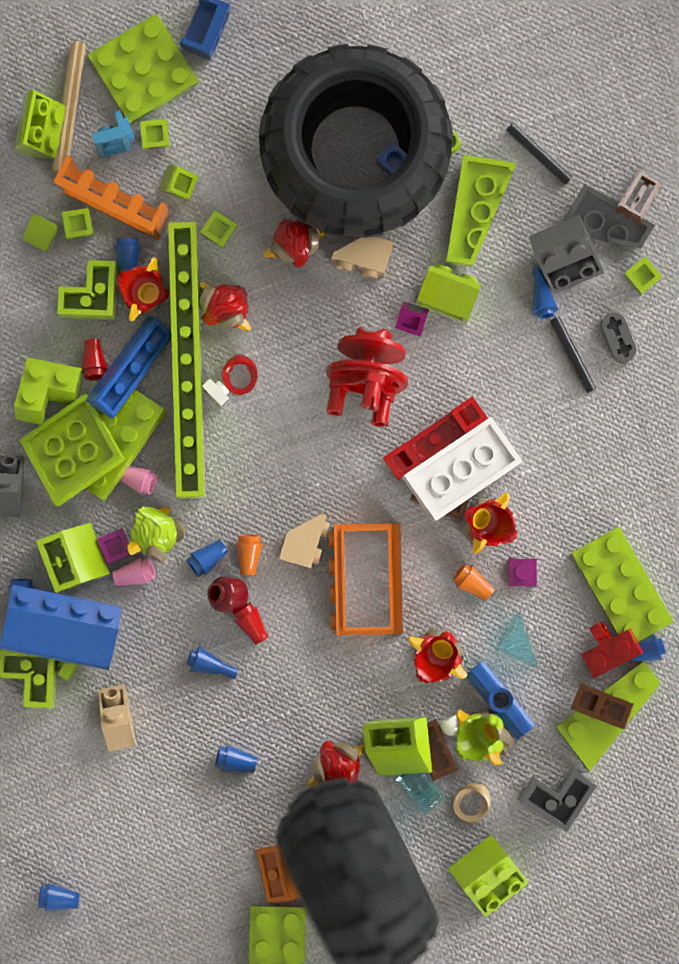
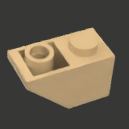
[332,237,394,279]
[279,514,330,569]
[98,684,136,752]

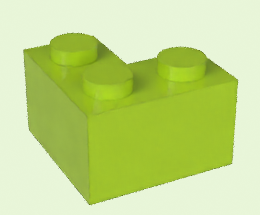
[57,260,118,321]
[14,357,82,425]
[0,650,58,708]

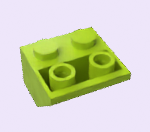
[13,90,66,159]
[416,264,481,323]
[36,523,110,594]
[363,717,432,776]
[448,834,529,917]

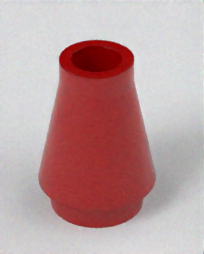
[81,338,108,381]
[233,602,269,645]

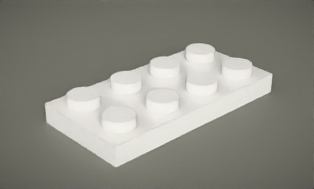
[402,417,523,523]

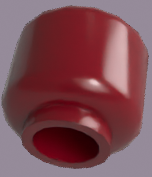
[207,576,249,614]

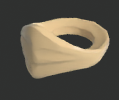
[453,783,491,823]

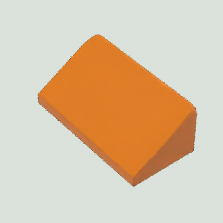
[256,845,299,904]

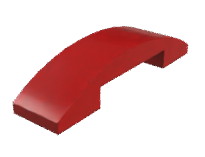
[382,396,488,481]

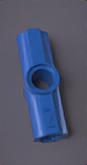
[466,660,536,740]

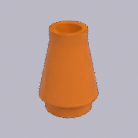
[236,534,263,575]
[452,563,494,601]

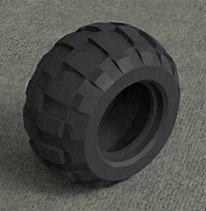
[259,44,453,238]
[276,778,439,964]

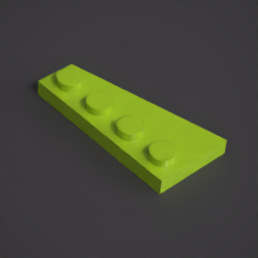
[446,155,517,267]
[556,661,660,772]

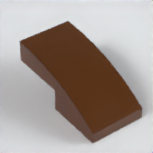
[571,683,635,730]

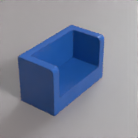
[180,0,231,60]

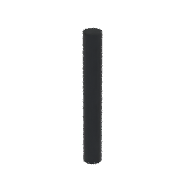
[506,123,573,185]
[550,316,597,393]

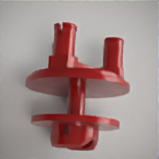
[326,327,408,427]

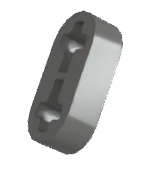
[600,312,636,363]

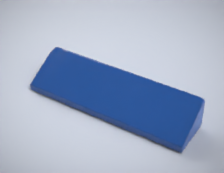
[86,317,172,419]

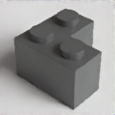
[517,769,597,832]

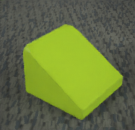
[159,165,198,201]
[22,213,59,253]

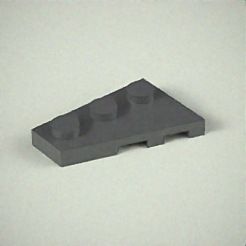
[562,184,655,249]

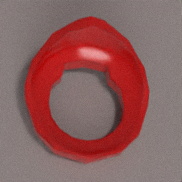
[222,354,258,395]

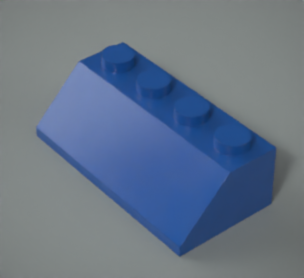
[0,585,121,670]

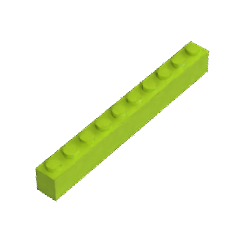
[168,222,206,499]

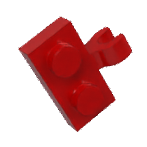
[581,621,644,678]

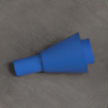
[532,268,559,319]
[627,634,666,662]
[187,646,238,679]

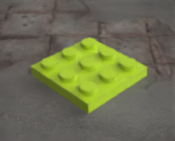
[87,13,199,125]
[20,393,125,507]

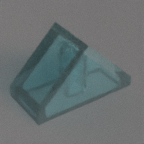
[496,613,538,667]
[396,773,446,815]

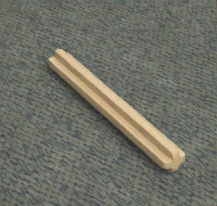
[52,41,86,174]

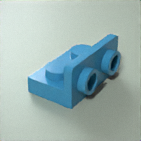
[92,111,135,158]

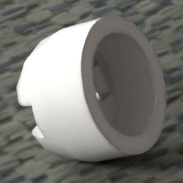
[439,714,460,737]

